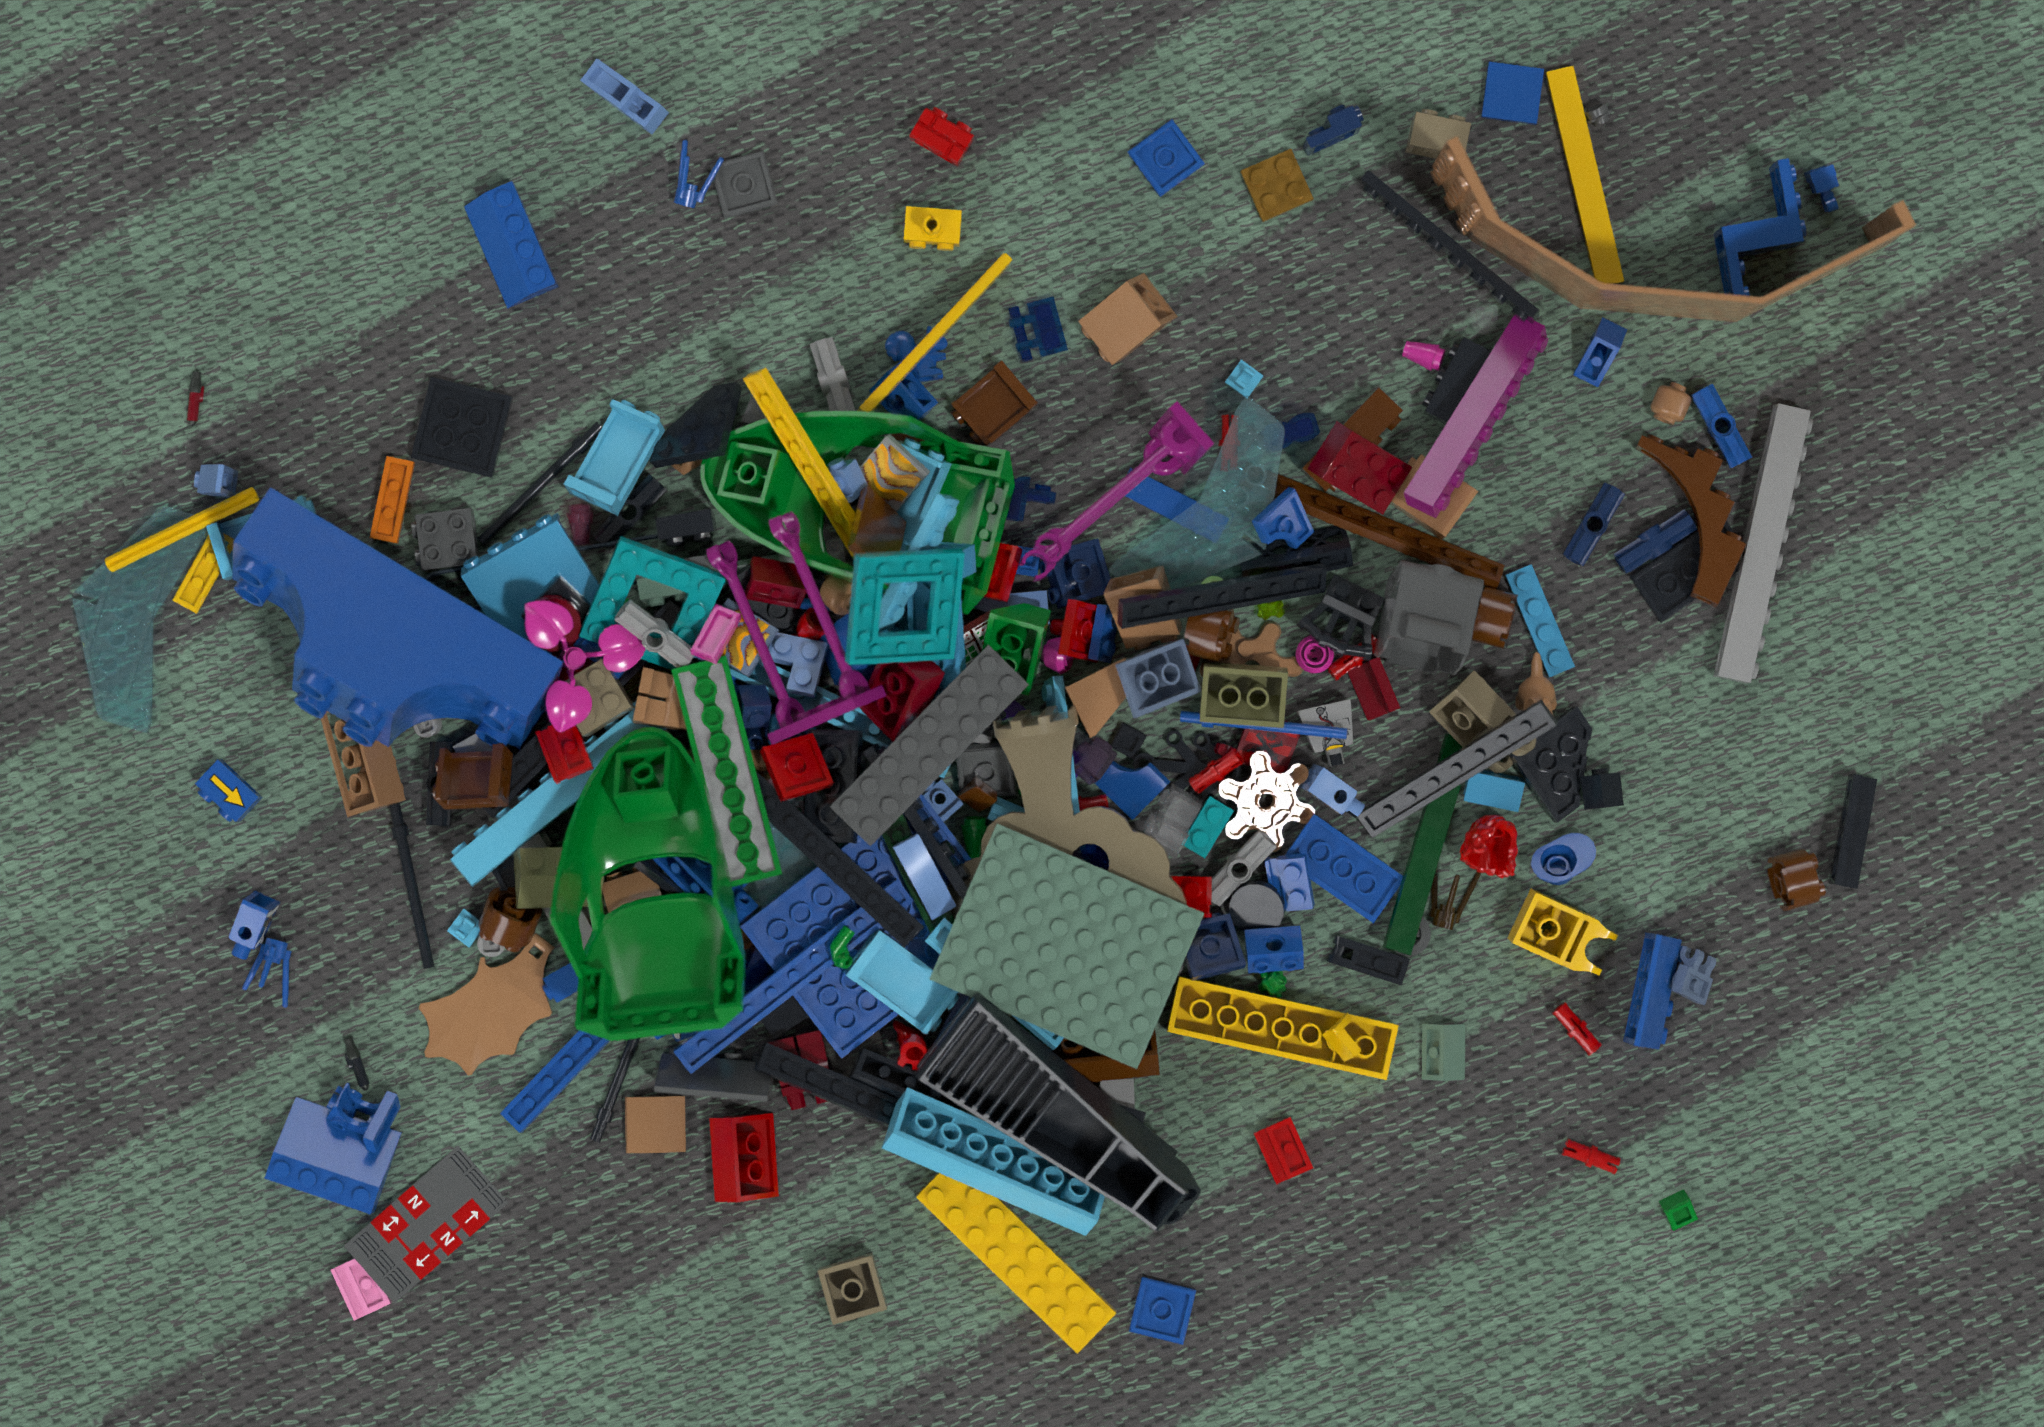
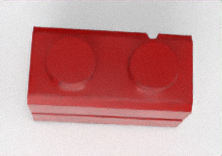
[909,107,974,167]

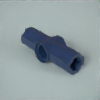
[1562,482,1625,567]
[1613,509,1697,574]

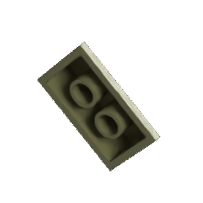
[1200,661,1288,728]
[514,847,604,909]

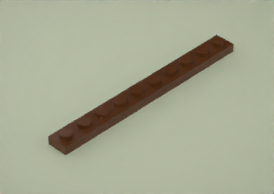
[1237,462,1505,589]

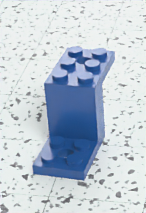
[1713,158,1806,296]

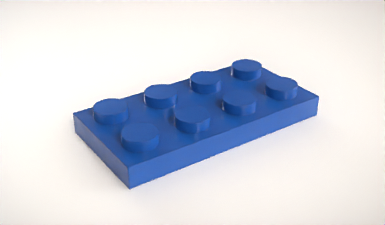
[1285,814,1403,924]

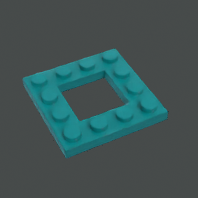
[579,536,726,670]
[845,549,965,665]

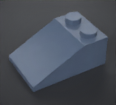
[1115,639,1201,718]

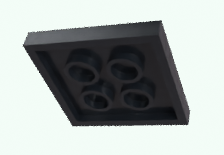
[411,377,513,478]

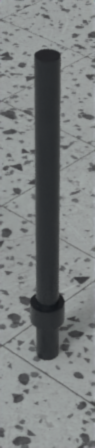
[477,422,602,546]
[389,803,435,969]
[590,1038,640,1143]

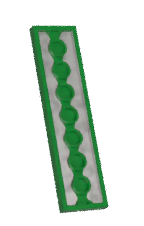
[671,656,782,887]

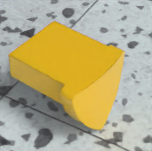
[1322,1012,1361,1062]

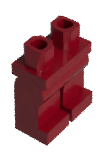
[769,1030,830,1110]

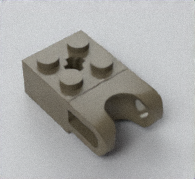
[1429,670,1536,773]

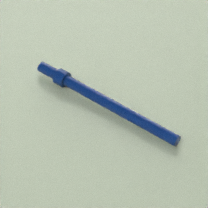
[1180,711,1348,739]

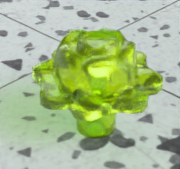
[1257,600,1285,620]

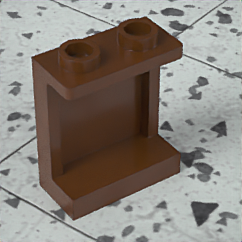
[950,360,1038,447]
[433,744,513,810]

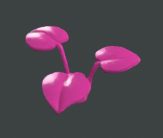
[525,601,646,732]

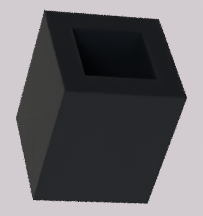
[1581,768,1624,810]

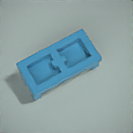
[1463,770,1525,812]

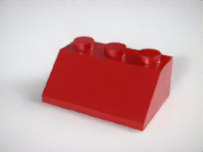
[709,1113,779,1202]

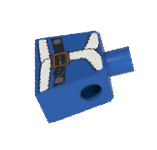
[229,891,280,960]

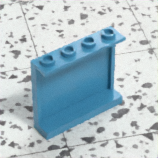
[461,513,600,644]

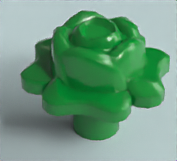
[1258,971,1287,998]

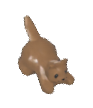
[1515,652,1557,715]

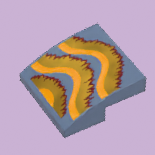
[721,598,779,677]

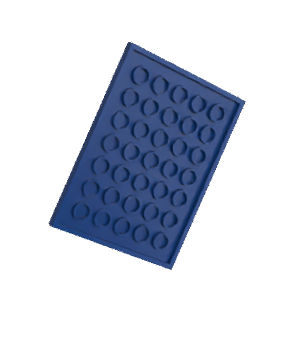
[739,794,971,1059]

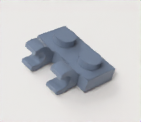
[1671,946,1716,1005]

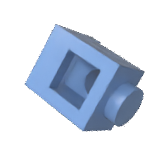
[828,458,867,502]
[923,779,964,822]

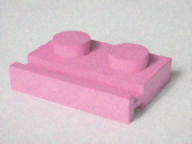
[331,1258,392,1321]

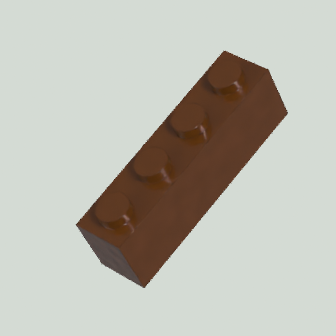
[1301,388,1403,493]

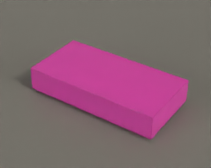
[690,604,742,665]

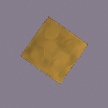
[1240,149,1314,223]

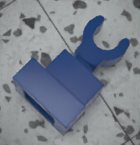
[1804,164,1839,213]
[1016,546,1040,577]

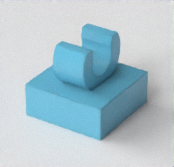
[1225,360,1263,399]
[447,908,480,948]

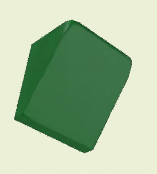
[1659,1189,1698,1231]

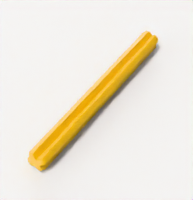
[105,487,259,572]

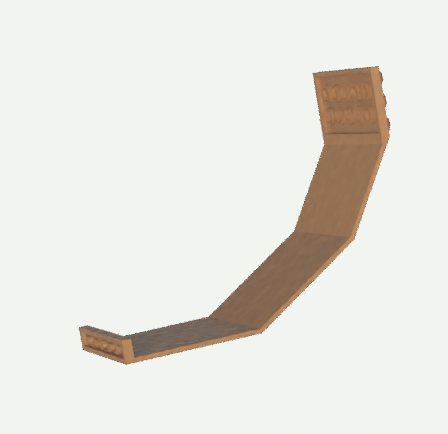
[1431,137,1916,322]

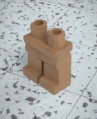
[633,667,687,732]

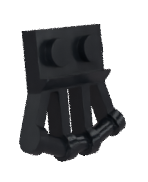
[1297,574,1385,661]

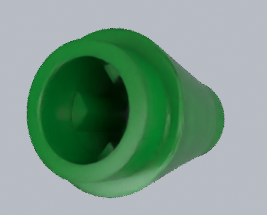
[961,816,989,858]

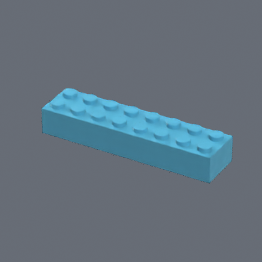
[882,1087,1105,1236]

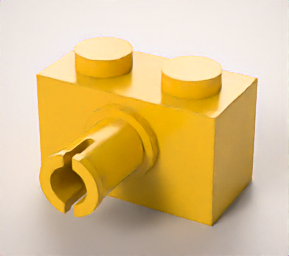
[904,206,962,251]

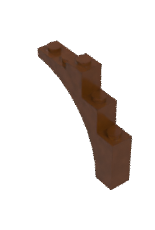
[1635,434,1746,608]

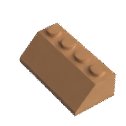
[321,711,406,817]

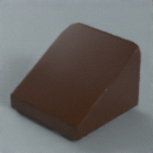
[958,776,997,812]

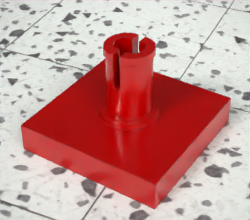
[983,543,1023,602]
[1050,599,1097,663]
[760,733,834,802]

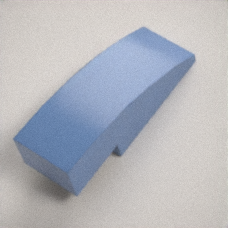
[580,59,669,134]
[892,833,957,920]

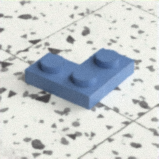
[769,633,828,698]

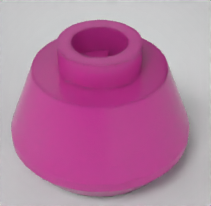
[1296,636,1334,673]
[1041,637,1074,674]

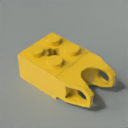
[1507,888,1618,975]

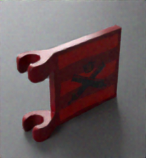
[1214,720,1300,773]

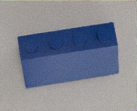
[464,181,559,308]

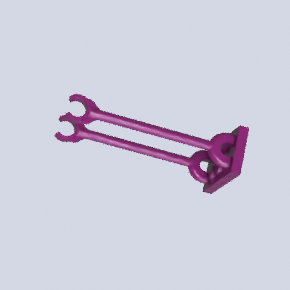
[1019,401,1215,582]
[707,511,887,744]

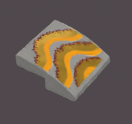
[860,434,930,512]

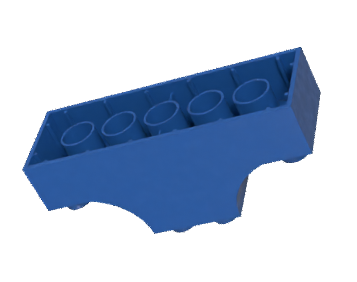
[232,487,563,750]

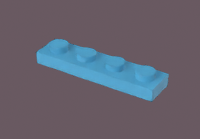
[1505,564,1575,678]

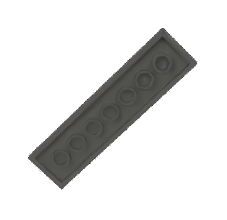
[830,645,1029,846]

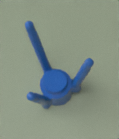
[674,140,724,208]
[242,938,292,1008]

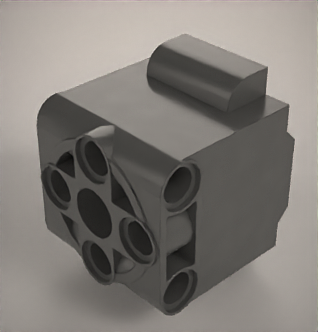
[1374,560,1484,676]

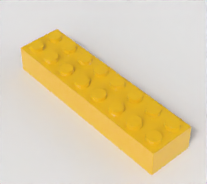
[1166,976,1399,1080]
[916,1173,1116,1354]

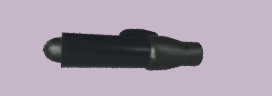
[344,1037,370,1091]

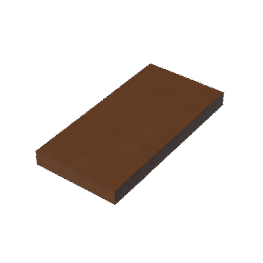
[847,485,907,585]

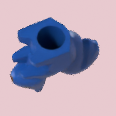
[885,326,948,382]

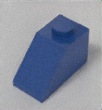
[1573,317,1627,387]

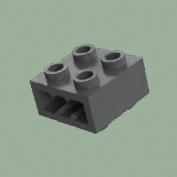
[411,508,480,572]

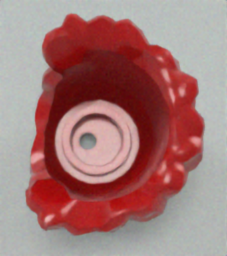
[1460,815,1518,879]

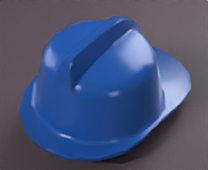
[1531,833,1596,885]

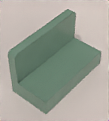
[1422,1024,1465,1081]

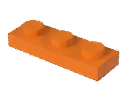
[369,456,415,544]

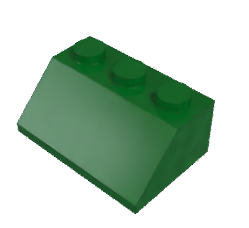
[982,603,1051,696]

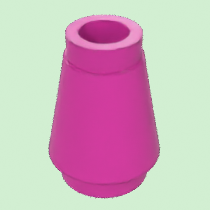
[1402,341,1445,371]

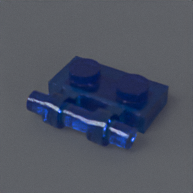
[1008,296,1068,362]

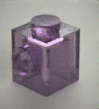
[1074,737,1118,785]

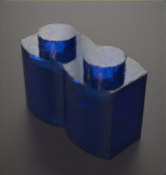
[1260,413,1320,453]

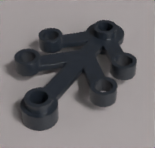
[1133,731,1241,805]

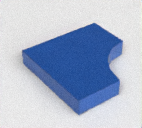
[1252,487,1314,549]
[1093,761,1170,820]

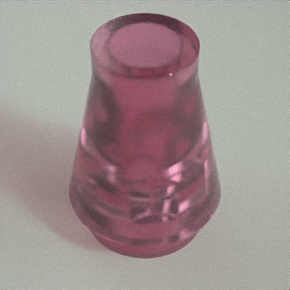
[566,504,594,545]

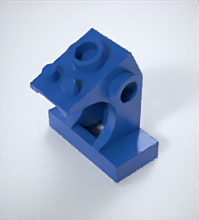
[326,1083,401,1154]

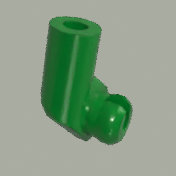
[830,925,855,969]

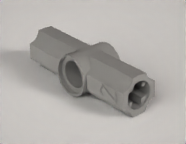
[810,337,855,411]
[615,600,694,668]
[1212,829,1277,906]

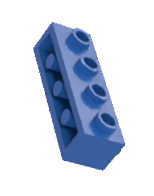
[653,857,759,925]

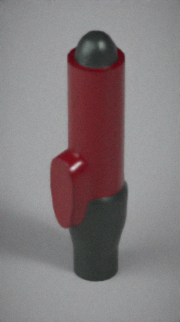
[187,371,204,426]

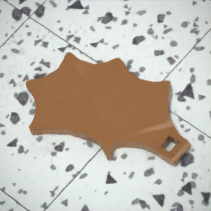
[419,933,555,1076]

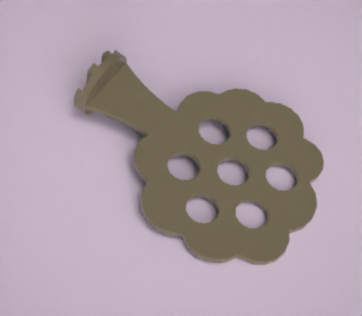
[947,705,1187,1023]

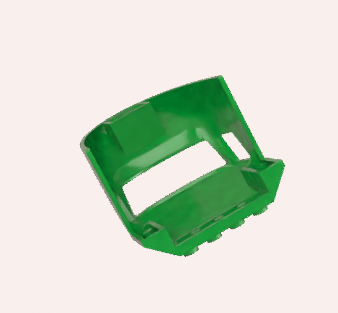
[700,411,1015,614]
[550,727,745,1041]

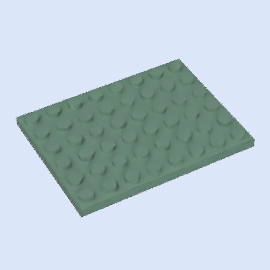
[929,823,1204,1069]

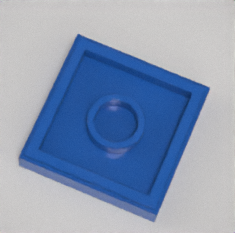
[1481,62,1544,125]
[1127,119,1205,197]
[1129,1276,1196,1345]

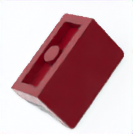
[745,556,807,609]
[1347,657,1400,721]

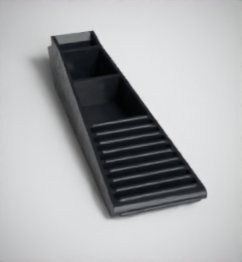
[914,993,1201,1231]

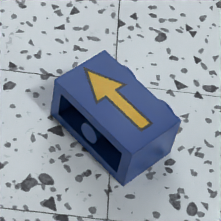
[195,759,263,822]

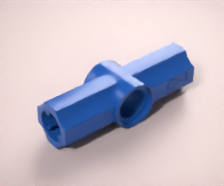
[1690,384,1752,469]

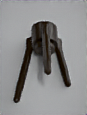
[1429,872,1481,930]

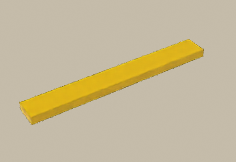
[1545,66,1624,284]
[858,253,1013,412]
[743,367,855,559]

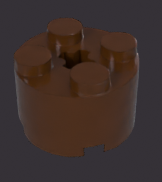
[1471,587,1518,649]
[1184,609,1240,662]
[1767,848,1826,911]
[479,887,542,952]

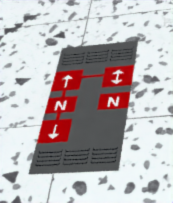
[344,1146,509,1303]

